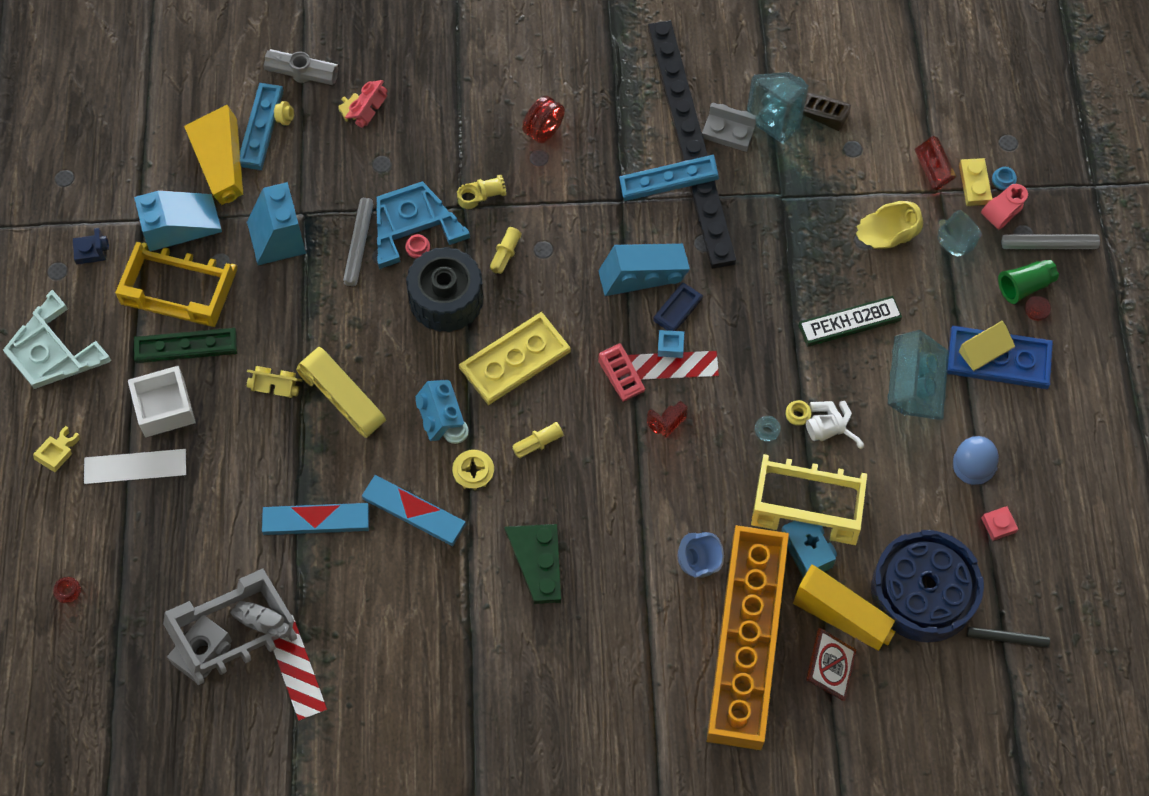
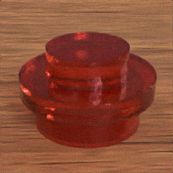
[1025,296,1051,321]

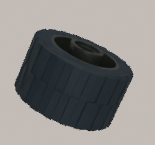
[406,247,484,332]

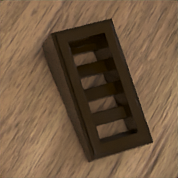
[796,92,851,131]

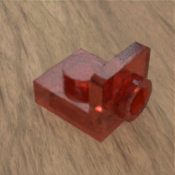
[647,401,688,438]

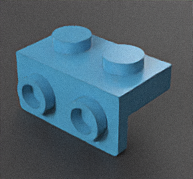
[415,380,464,441]

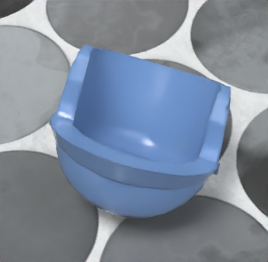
[953,436,999,485]
[677,532,724,578]

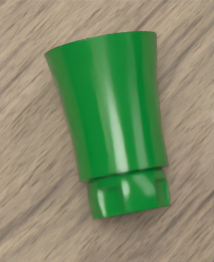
[998,260,1059,304]

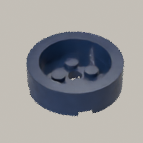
[871,530,984,642]

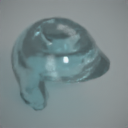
[938,210,982,256]

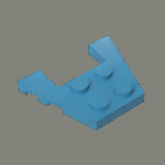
[377,181,470,269]

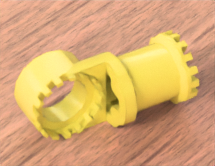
[457,175,506,209]

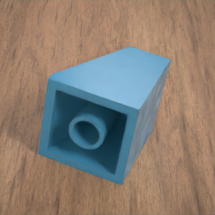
[247,182,306,265]

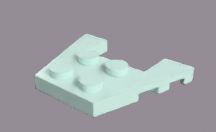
[3,290,111,389]

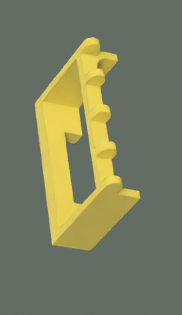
[751,454,867,545]

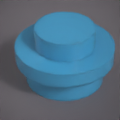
[992,167,1017,190]

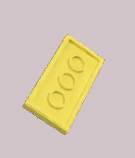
[459,312,571,405]

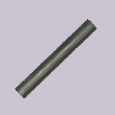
[967,626,1050,648]

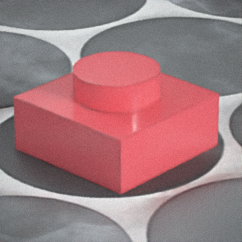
[981,506,1018,541]

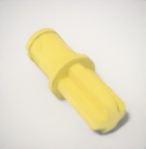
[490,227,522,274]
[513,422,564,458]

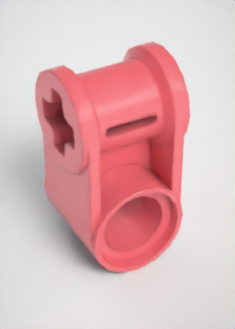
[981,184,1028,230]

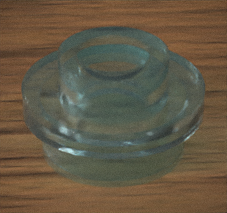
[755,416,781,441]

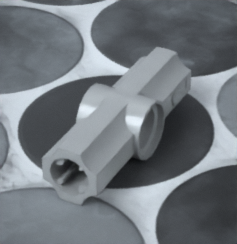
[264,49,338,85]

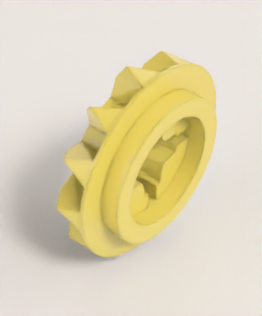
[452,450,494,490]

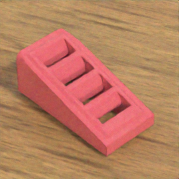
[598,343,645,402]

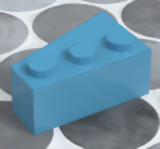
[598,244,690,296]

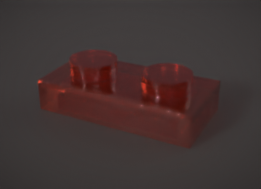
[914,136,956,190]

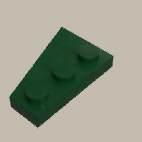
[504,524,561,604]

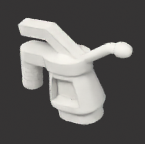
[806,401,864,449]

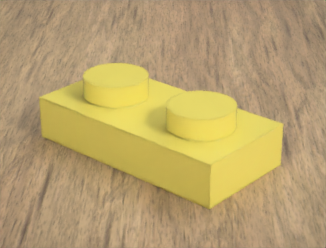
[959,158,992,206]

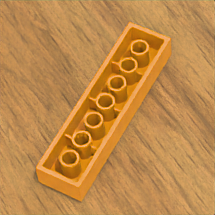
[706,525,789,750]

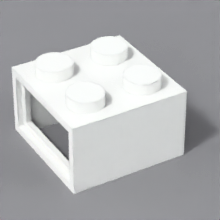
[128,366,196,438]

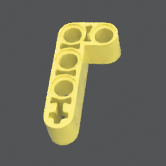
[297,347,386,438]

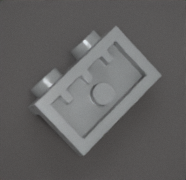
[702,103,757,152]

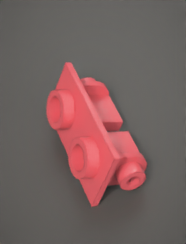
[345,80,388,128]

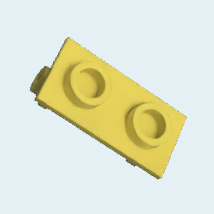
[247,366,303,398]

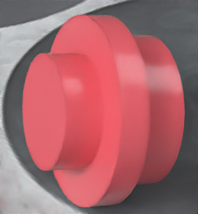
[405,234,430,258]

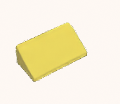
[959,321,1015,371]

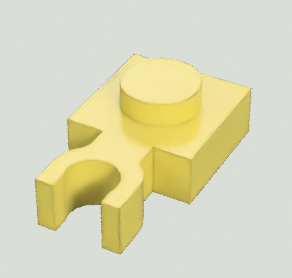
[33,426,80,472]

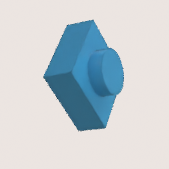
[658,330,684,358]

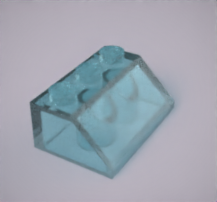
[747,72,809,144]
[887,330,949,420]

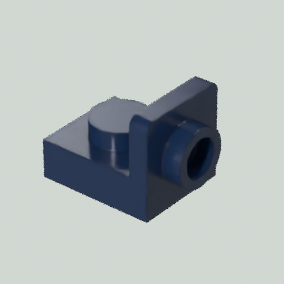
[73,228,109,265]

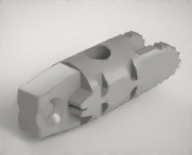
[230,601,292,638]

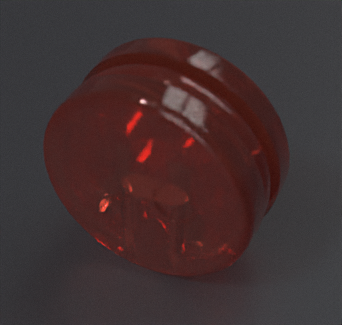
[522,96,565,143]

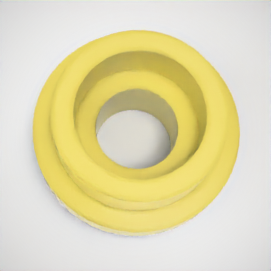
[274,101,294,125]
[785,400,811,426]

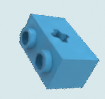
[781,521,837,578]

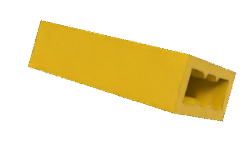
[184,105,243,205]
[793,564,896,651]

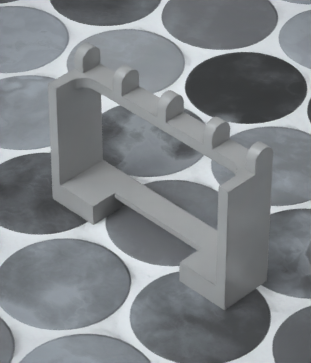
[163,568,297,685]

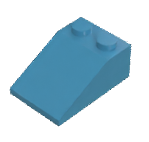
[134,191,222,251]

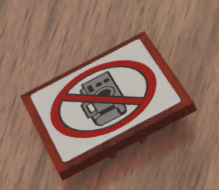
[806,628,856,701]

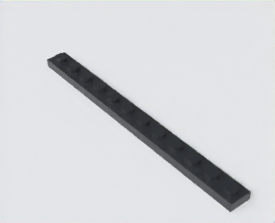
[648,20,736,269]

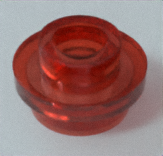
[53,577,81,603]

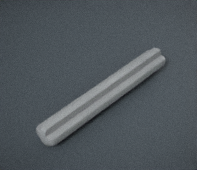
[343,197,373,287]
[1001,235,1100,249]

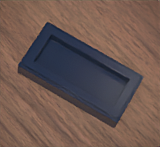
[653,282,703,331]

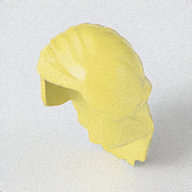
[856,201,923,249]

